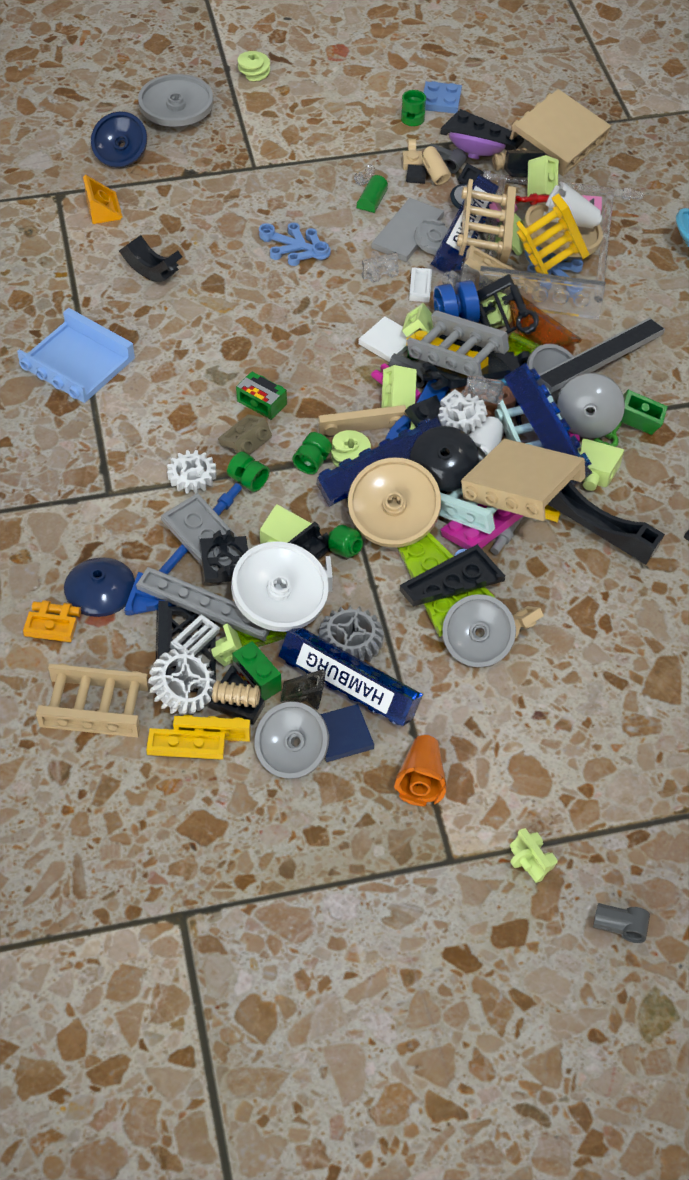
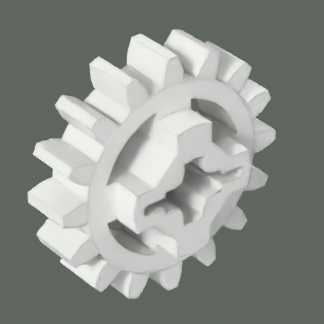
[438,394,488,434]
[167,450,216,494]

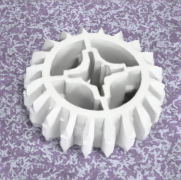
[148,648,216,716]

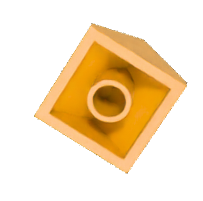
[83,174,123,224]

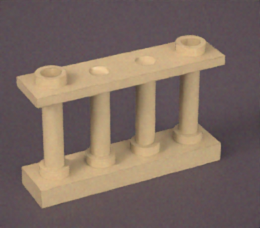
[457,179,516,263]
[36,663,149,738]

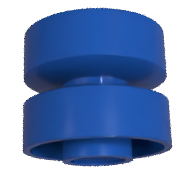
[433,280,480,323]

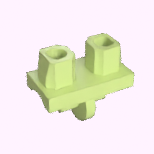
[510,828,557,883]

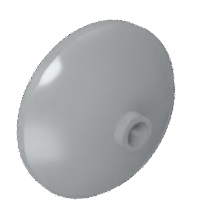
[527,344,574,405]
[557,373,625,438]
[443,594,516,668]
[255,702,329,779]

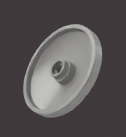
[138,74,213,127]

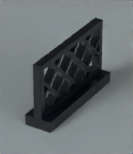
[155,601,216,695]

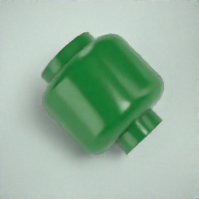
[328,525,363,558]

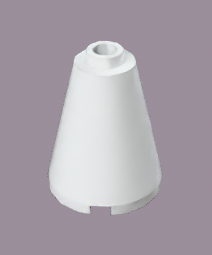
[543,182,602,229]
[469,417,503,462]

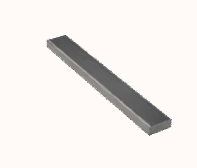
[535,318,665,393]

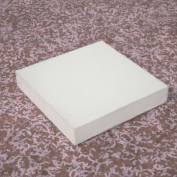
[359,316,414,362]

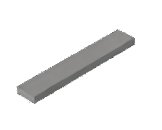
[136,567,271,641]

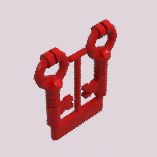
[515,193,550,205]

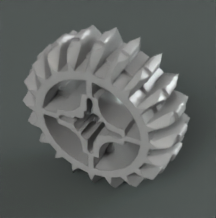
[318,606,384,667]

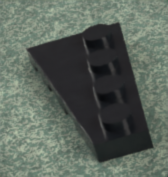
[440,109,524,150]
[400,544,506,607]

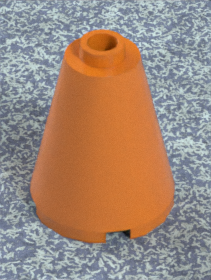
[394,735,447,806]

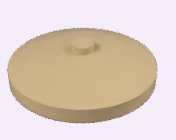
[523,202,603,257]
[348,458,441,548]

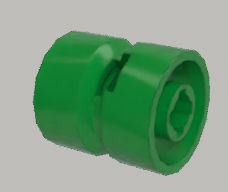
[401,90,426,127]
[292,432,332,474]
[227,451,270,492]

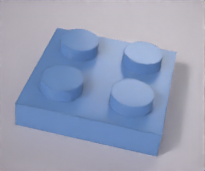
[424,81,462,113]

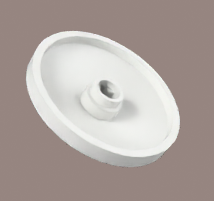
[231,542,329,632]

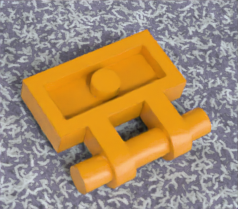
[23,600,81,642]

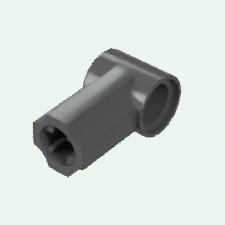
[430,143,467,174]
[388,353,430,388]
[593,903,650,943]

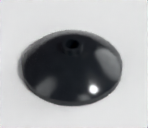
[410,426,479,492]

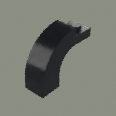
[119,235,182,282]

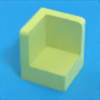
[211,623,242,667]

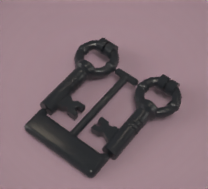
[477,274,539,353]

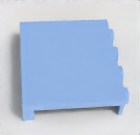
[17,308,135,403]

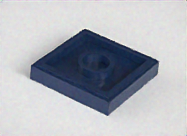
[320,704,374,763]

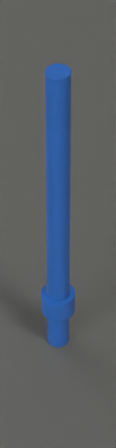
[159,483,242,575]

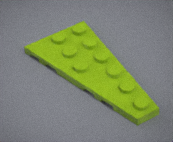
[397,532,495,637]

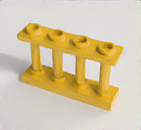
[516,193,590,282]

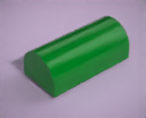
[356,175,388,213]

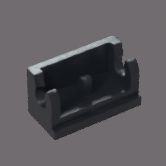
[287,522,330,560]

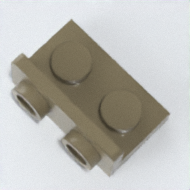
[218,414,272,455]

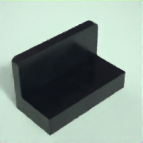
[504,150,545,177]

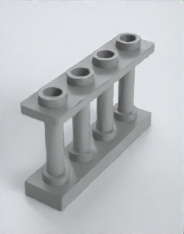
[407,310,509,379]

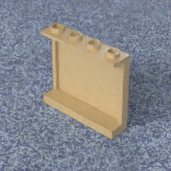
[510,89,611,176]
[461,438,585,521]

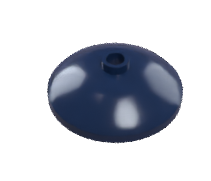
[91,111,147,168]
[64,557,135,617]

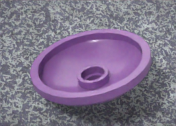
[449,132,506,159]

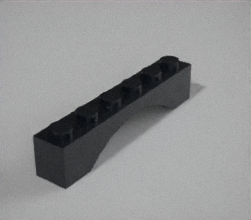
[548,481,665,565]

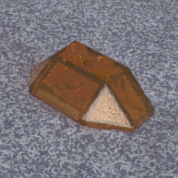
[509,295,582,348]

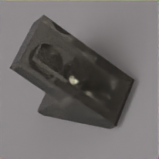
[280,669,326,710]

